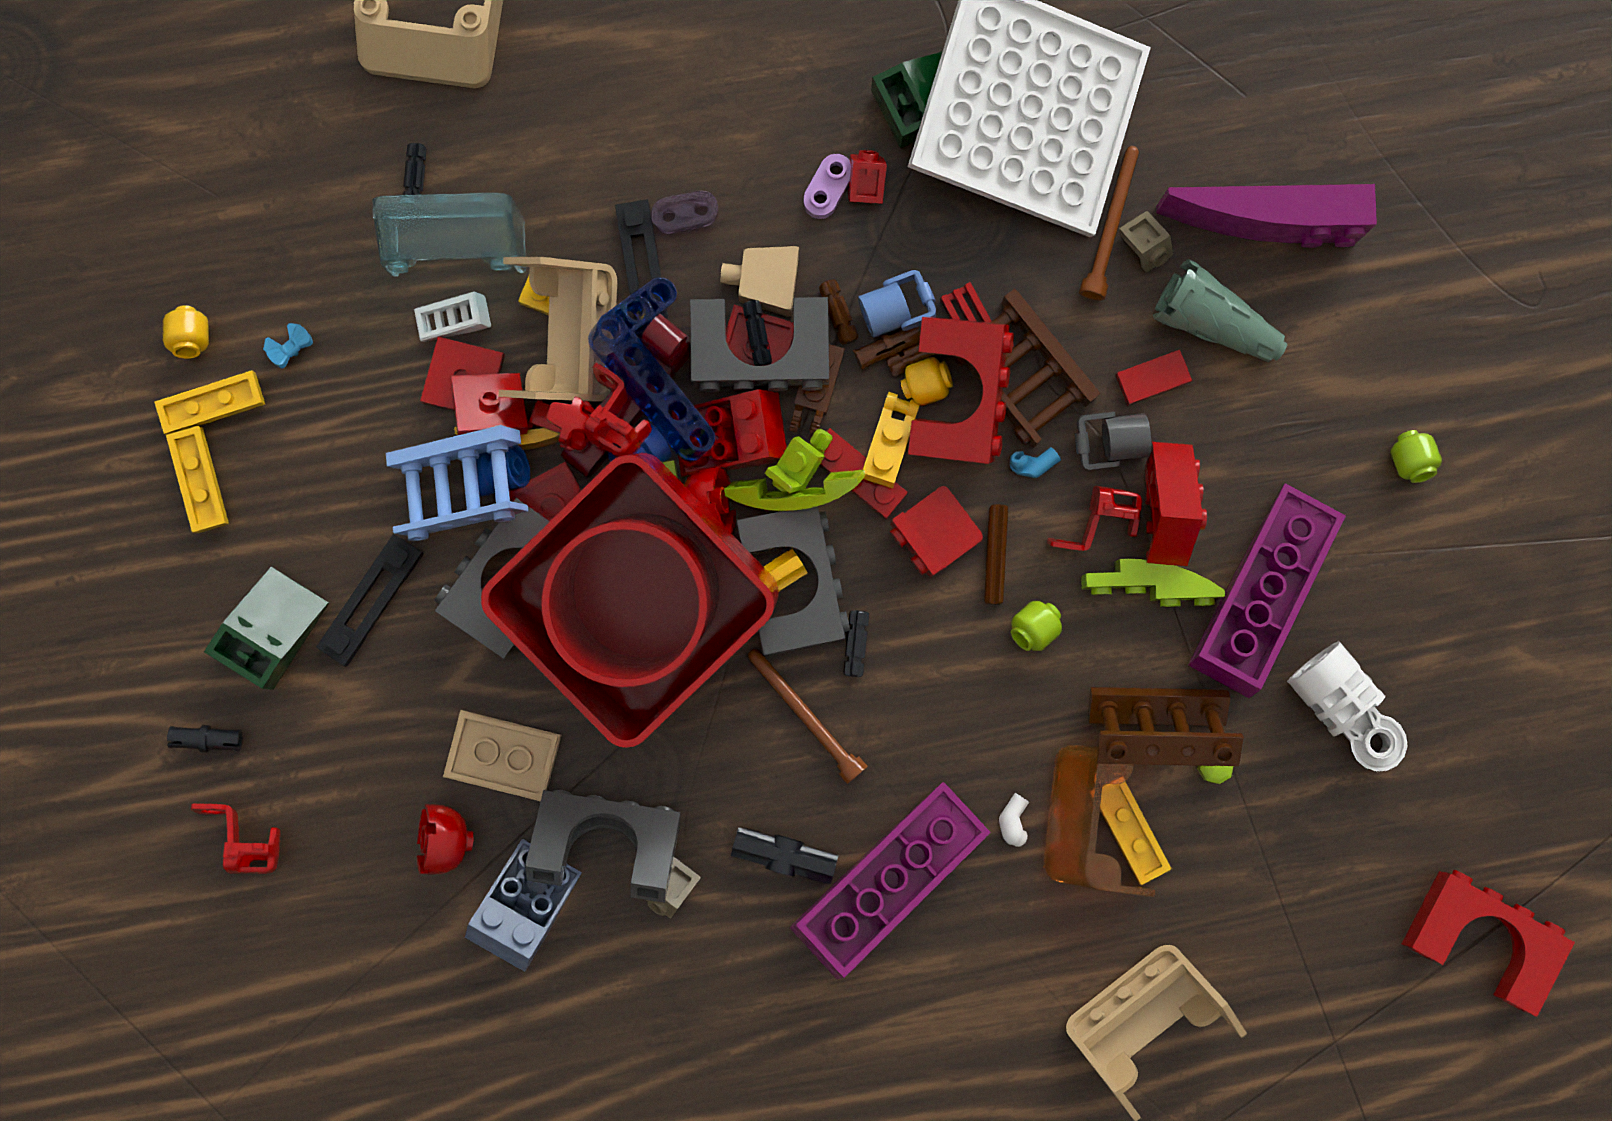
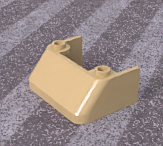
[354,0,503,88]
[498,257,617,401]
[1066,945,1247,1121]

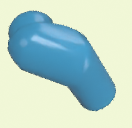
[1010,447,1061,478]

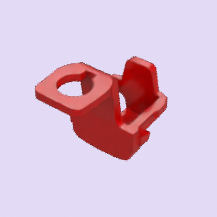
[585,363,652,457]
[528,396,595,452]
[1047,486,1142,551]
[191,804,281,874]

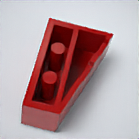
[1145,442,1207,566]

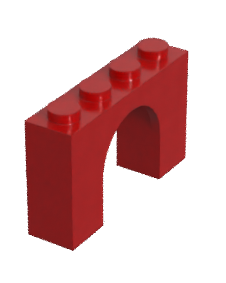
[908,317,1014,464]
[1401,870,1575,1017]

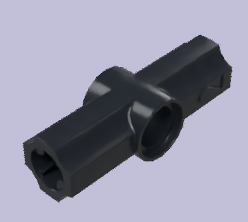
[731,827,839,884]

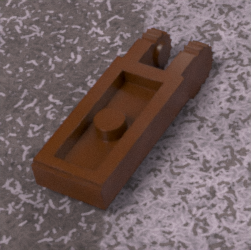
[789,344,845,437]

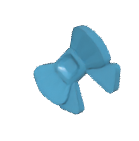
[263,323,313,369]

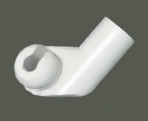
[999,793,1029,847]

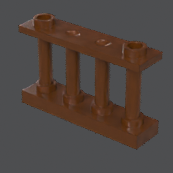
[951,288,1101,448]
[1088,687,1244,767]

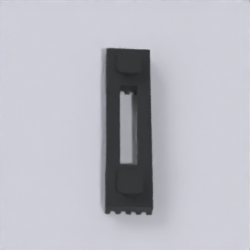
[615,199,669,338]
[316,534,424,666]

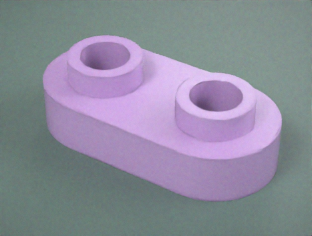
[804,154,851,219]

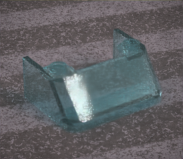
[372,193,525,277]

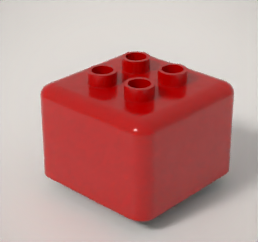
[481,453,779,748]

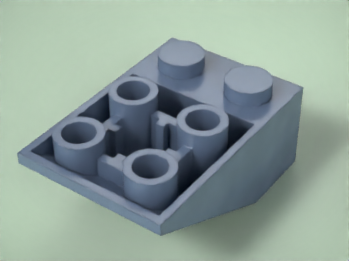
[465,839,582,972]

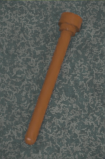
[1079,146,1139,301]
[748,649,868,784]

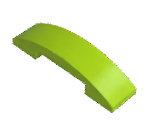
[724,470,865,511]

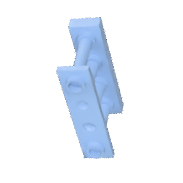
[386,425,528,541]

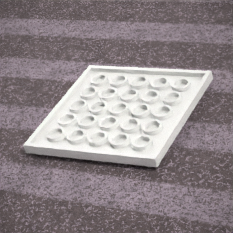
[908,0,1151,237]

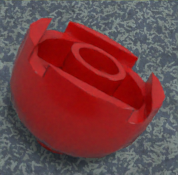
[684,467,736,533]
[417,804,473,875]

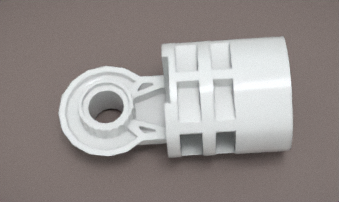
[1287,641,1408,771]

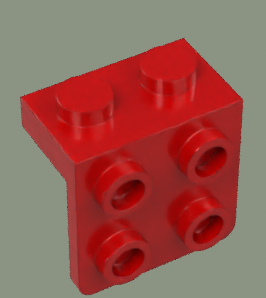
[890,486,983,579]

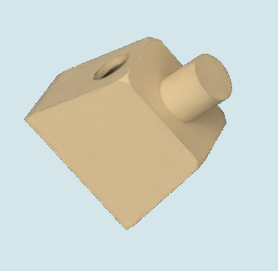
[720,246,799,317]

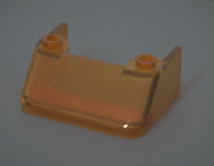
[1044,745,1155,897]

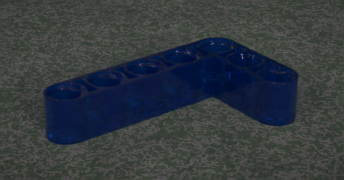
[588,277,715,461]

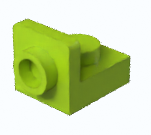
[765,436,825,493]

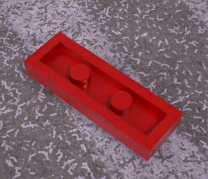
[820,428,908,519]

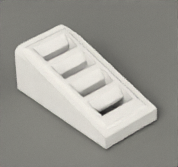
[414,291,491,342]

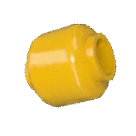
[163,306,209,359]
[900,357,953,406]

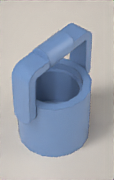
[858,270,936,338]

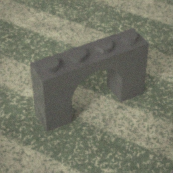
[690,297,829,392]
[434,498,550,659]
[737,506,850,656]
[525,790,680,903]

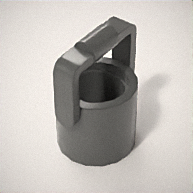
[1074,411,1152,470]

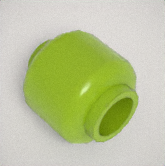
[1390,430,1442,483]
[1011,601,1062,651]

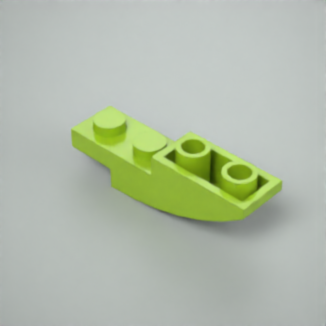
[1081,559,1225,607]

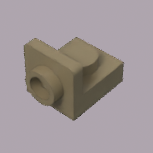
[1119,211,1173,272]
[646,857,701,918]

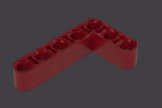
[561,314,691,478]

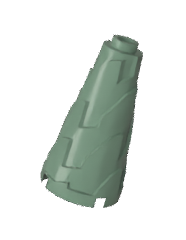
[1153,259,1287,362]

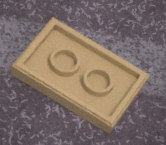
[443,710,562,801]

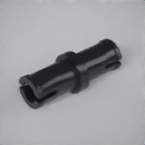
[167,725,243,753]

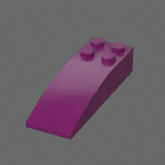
[1156,184,1377,248]
[1188,483,1346,698]
[789,782,991,979]

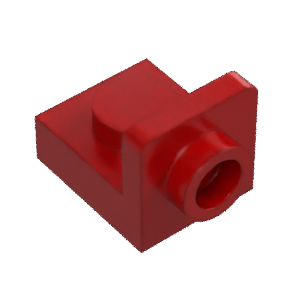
[848,150,887,204]

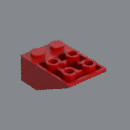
[672,389,787,477]

